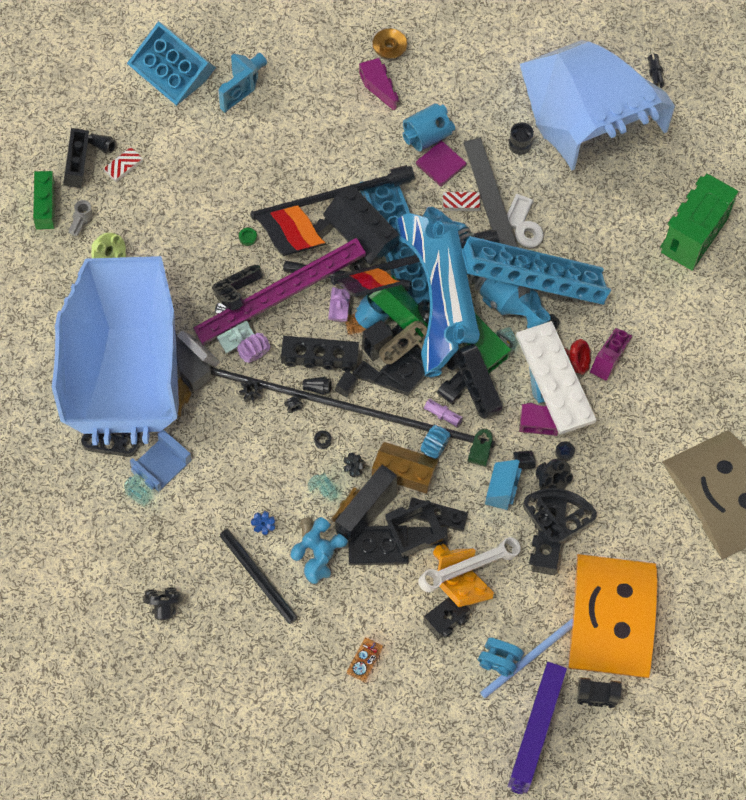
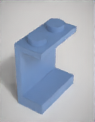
[130,430,192,492]

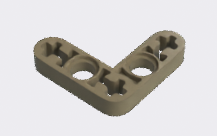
[379,321,446,365]

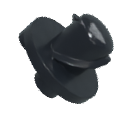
[535,458,573,490]
[143,587,183,621]

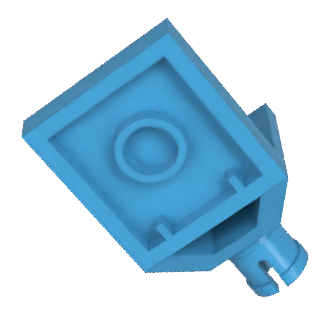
[218,53,267,113]

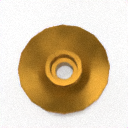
[372,28,407,59]

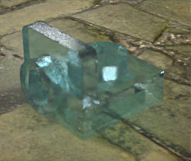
[124,473,149,507]
[308,473,337,501]

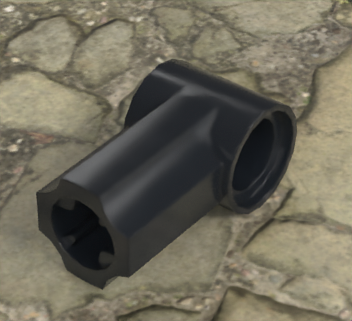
[437,370,467,405]

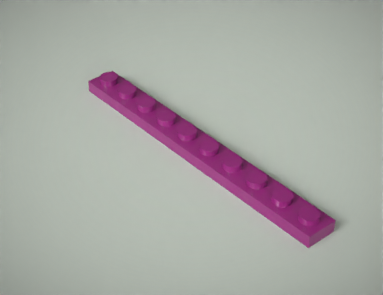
[193,238,366,345]

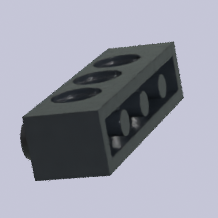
[281,336,359,372]
[529,499,567,576]

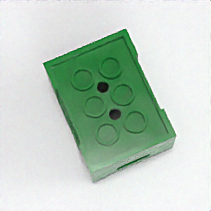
[660,173,739,271]

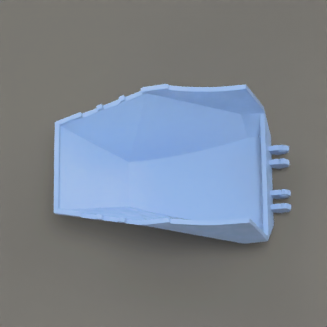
[520,40,675,170]
[51,256,179,445]

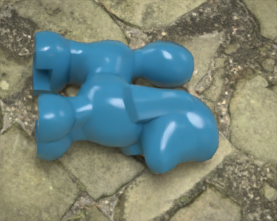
[290,517,348,584]

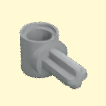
[69,200,93,236]

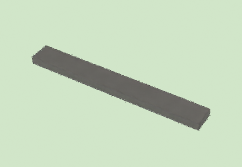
[463,137,517,247]

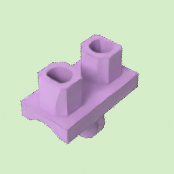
[328,287,350,322]

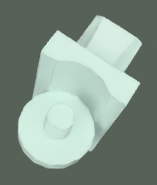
[217,321,254,354]

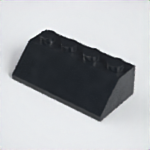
[323,184,399,266]

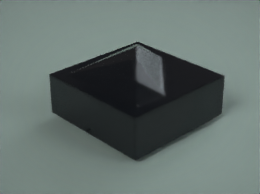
[513,450,536,469]

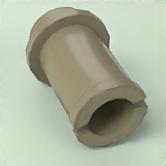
[299,518,314,538]

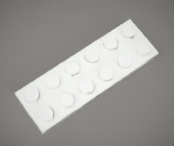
[516,321,596,435]

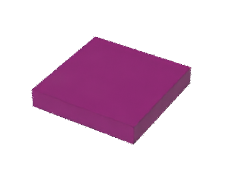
[416,140,467,187]

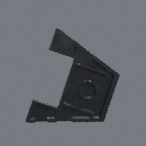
[353,324,426,396]

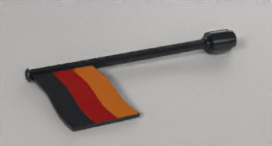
[250,165,416,256]
[330,229,500,297]

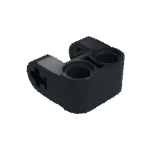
[577,677,622,708]

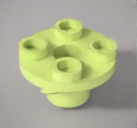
[91,232,126,258]

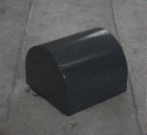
[335,370,358,397]

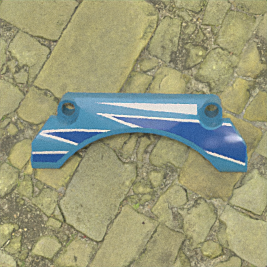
[395,213,480,377]

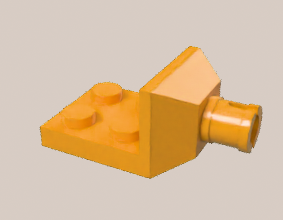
[433,544,494,607]

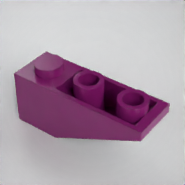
[359,58,399,110]
[590,328,632,381]

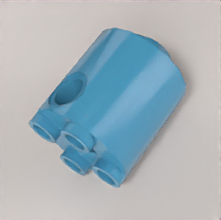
[402,103,455,152]

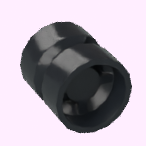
[508,122,534,155]

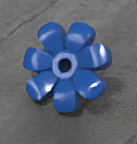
[251,511,276,535]

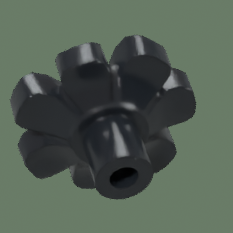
[343,452,365,477]

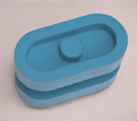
[478,637,524,677]

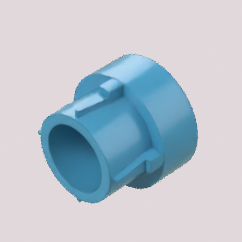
[355,292,390,329]

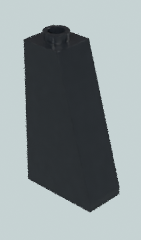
[335,464,397,542]

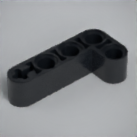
[446,344,502,419]

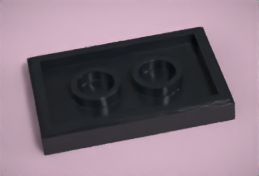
[348,525,409,566]

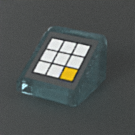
[496,327,517,352]

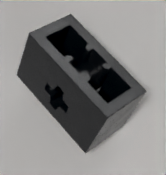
[362,320,393,362]
[423,597,470,640]

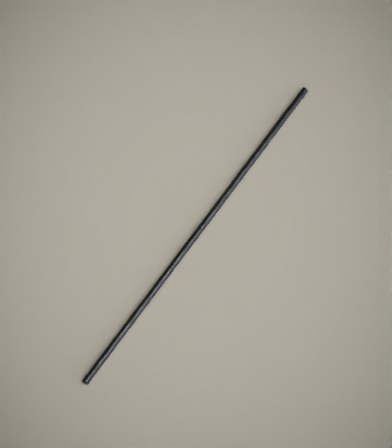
[177,363,495,448]

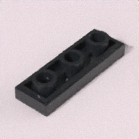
[408,497,468,532]

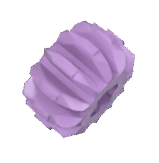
[237,333,270,363]

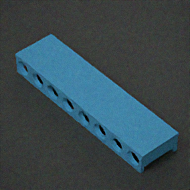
[360,181,430,304]
[461,236,611,305]

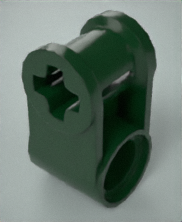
[467,428,493,467]

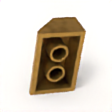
[372,442,439,494]

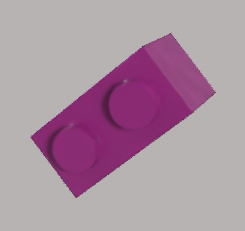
[519,403,558,436]

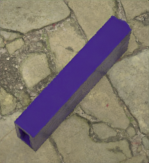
[507,661,567,794]

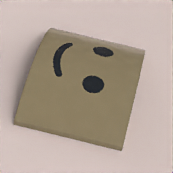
[662,430,746,560]

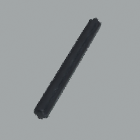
[220,529,297,624]

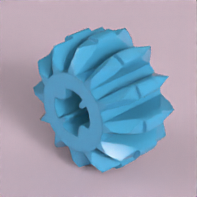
[421,425,450,459]

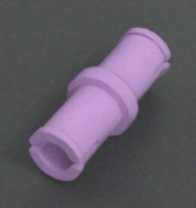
[424,399,463,427]

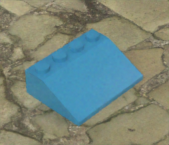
[127,21,216,106]

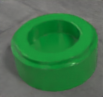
[239,227,257,246]

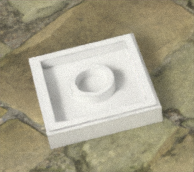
[177,331,220,367]

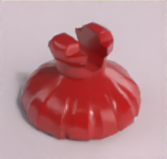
[564,339,591,375]

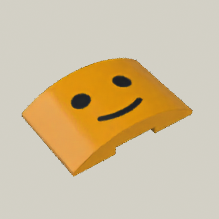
[568,554,657,678]

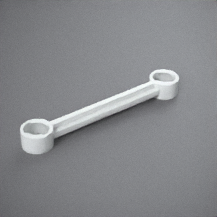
[419,537,521,592]

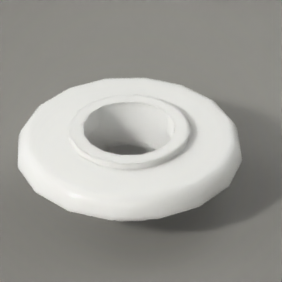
[515,221,544,248]

